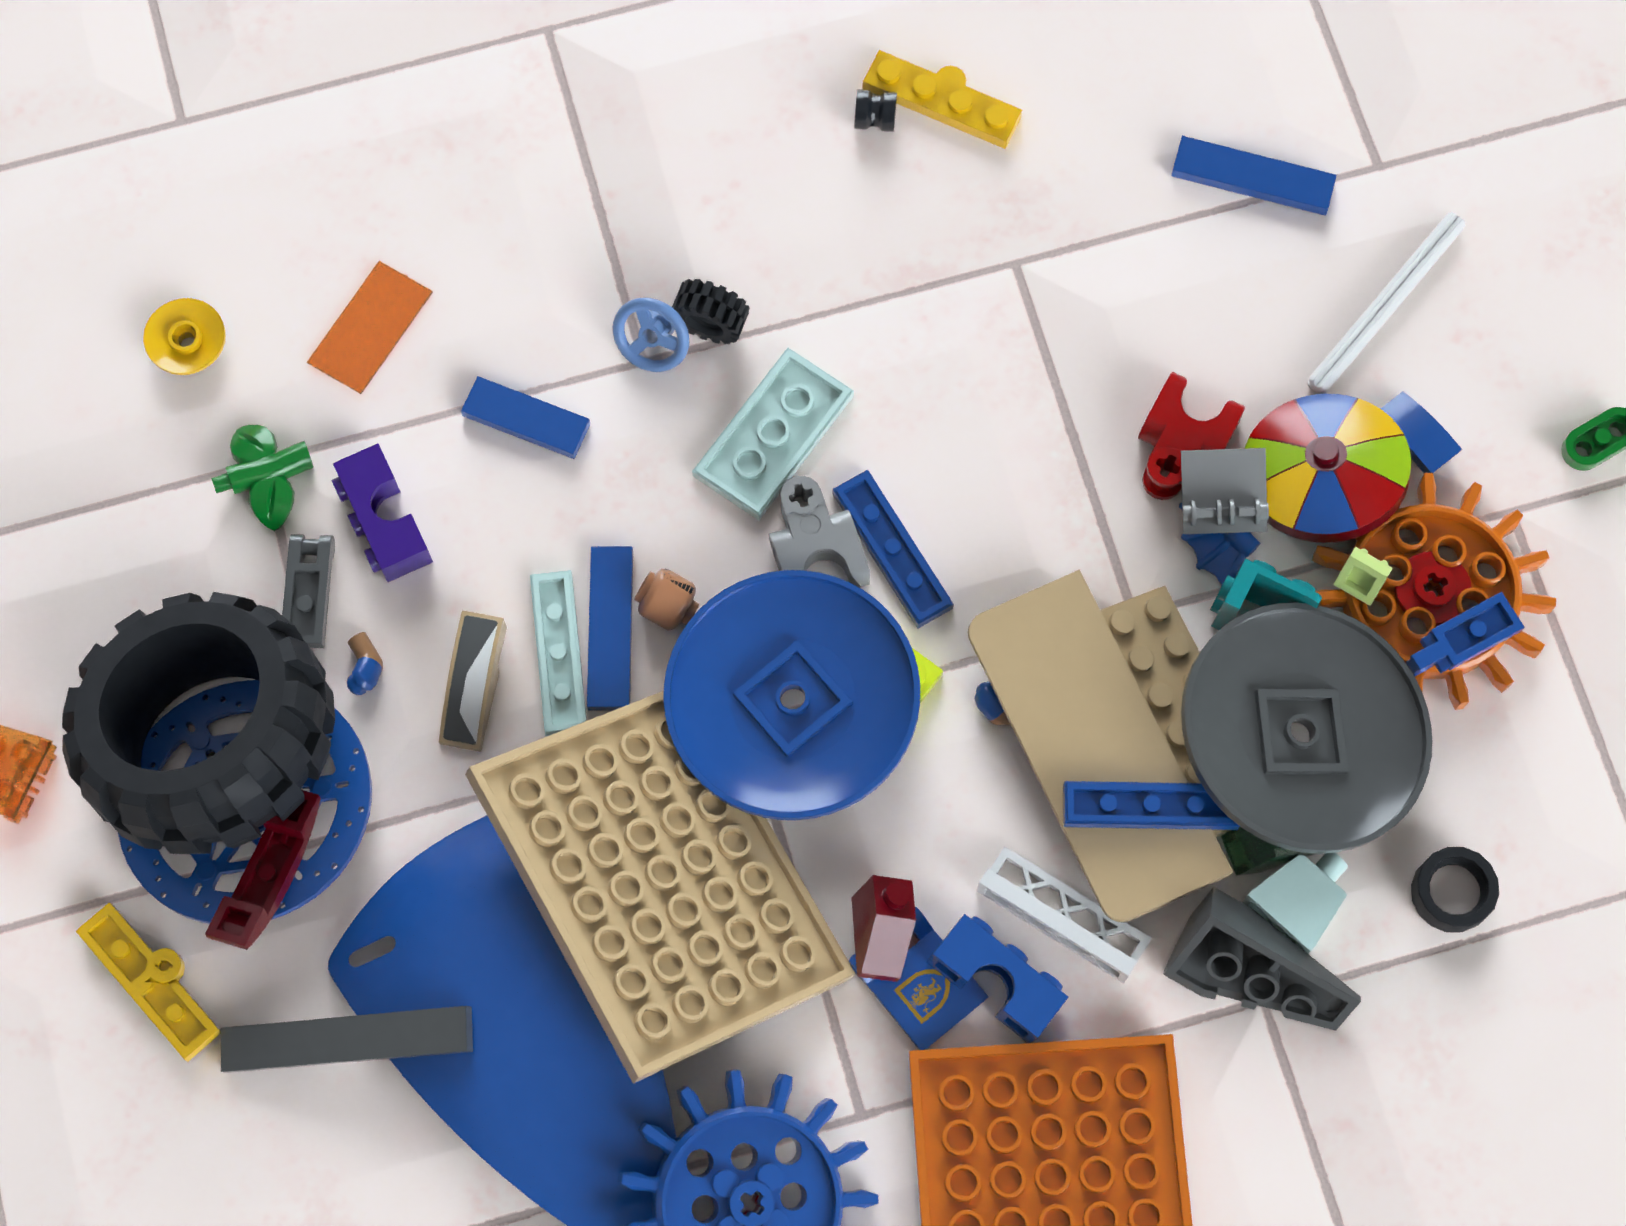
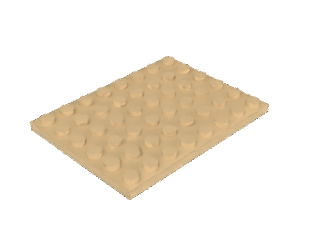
[465,691,856,1084]

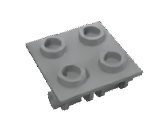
[1181,448,1269,534]

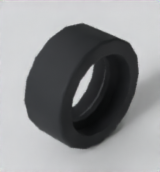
[1411,847,1500,932]

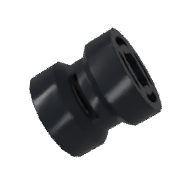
[854,89,897,132]

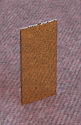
[307,261,433,394]

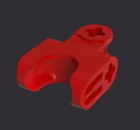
[1138,372,1245,500]

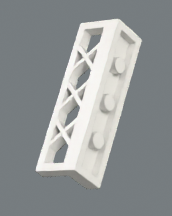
[977,846,1152,984]

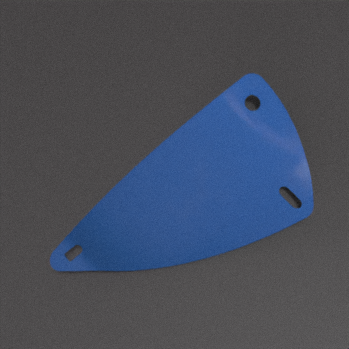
[328,815,676,1226]

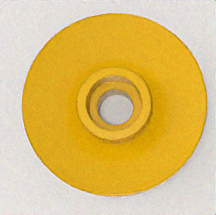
[143,298,226,375]

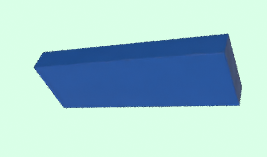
[461,376,591,459]

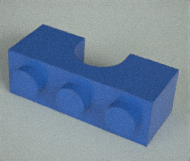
[926,914,1068,1043]

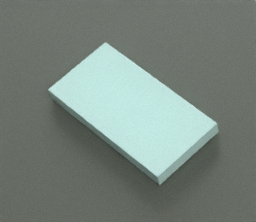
[692,347,854,521]

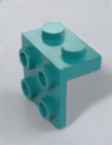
[1210,558,1322,630]

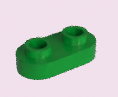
[1561,407,1626,471]

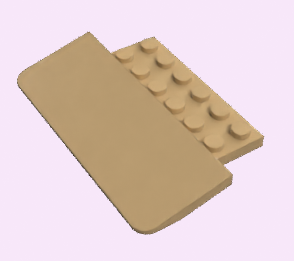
[968,569,1241,922]

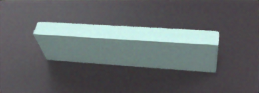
[530,570,587,737]

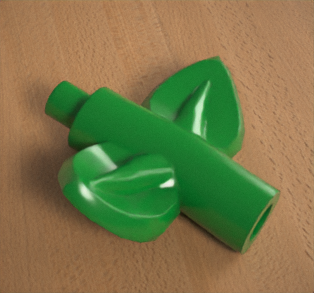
[211,425,314,532]

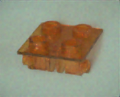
[0,725,57,824]

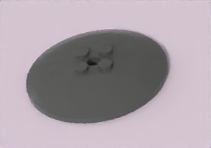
[1181,603,1433,854]

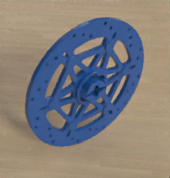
[118,680,372,924]

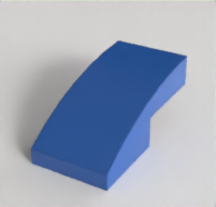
[1380,391,1462,473]

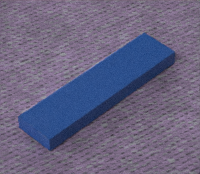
[1171,136,1337,216]
[832,469,954,629]
[587,546,633,711]
[1063,781,1240,830]

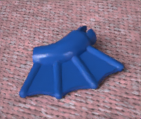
[1179,502,1261,587]

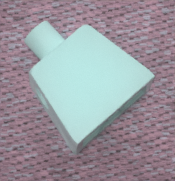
[1242,853,1348,954]

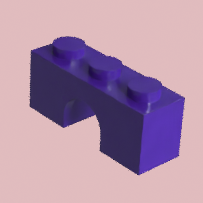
[331,443,433,582]

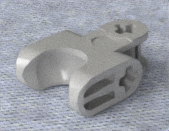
[768,476,870,588]

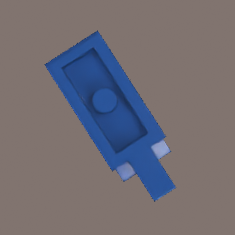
[1405,592,1525,677]

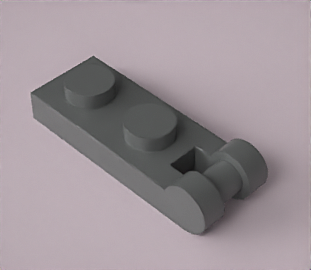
[282,534,335,648]

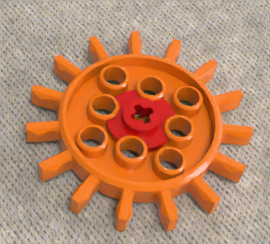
[1311,473,1556,710]

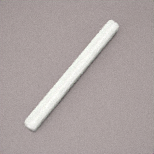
[1307,212,1465,394]

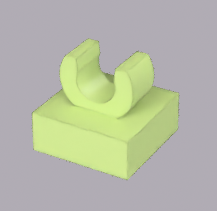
[1333,547,1393,606]

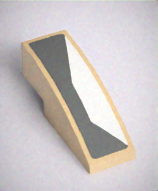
[439,610,507,752]

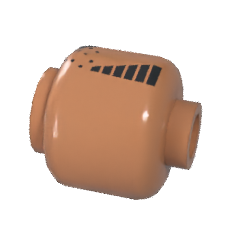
[634,568,700,630]

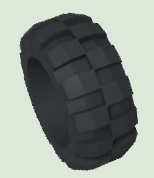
[62,592,335,854]

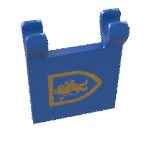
[849,907,989,1050]

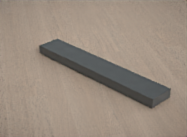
[220,1006,473,1073]

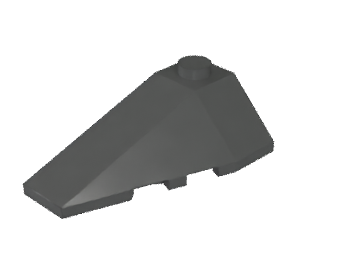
[1163,886,1361,1031]

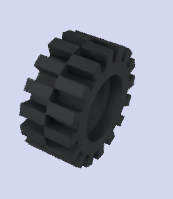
[672,279,750,344]

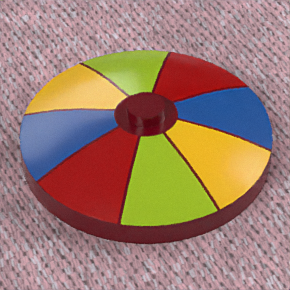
[1245,394,1411,543]

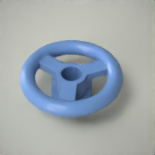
[612,297,690,372]

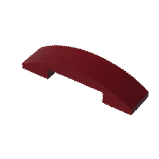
[205,790,321,950]

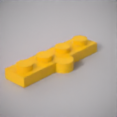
[862,50,1022,149]
[76,902,220,1062]

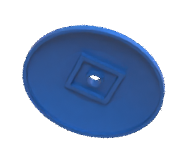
[663,570,920,820]

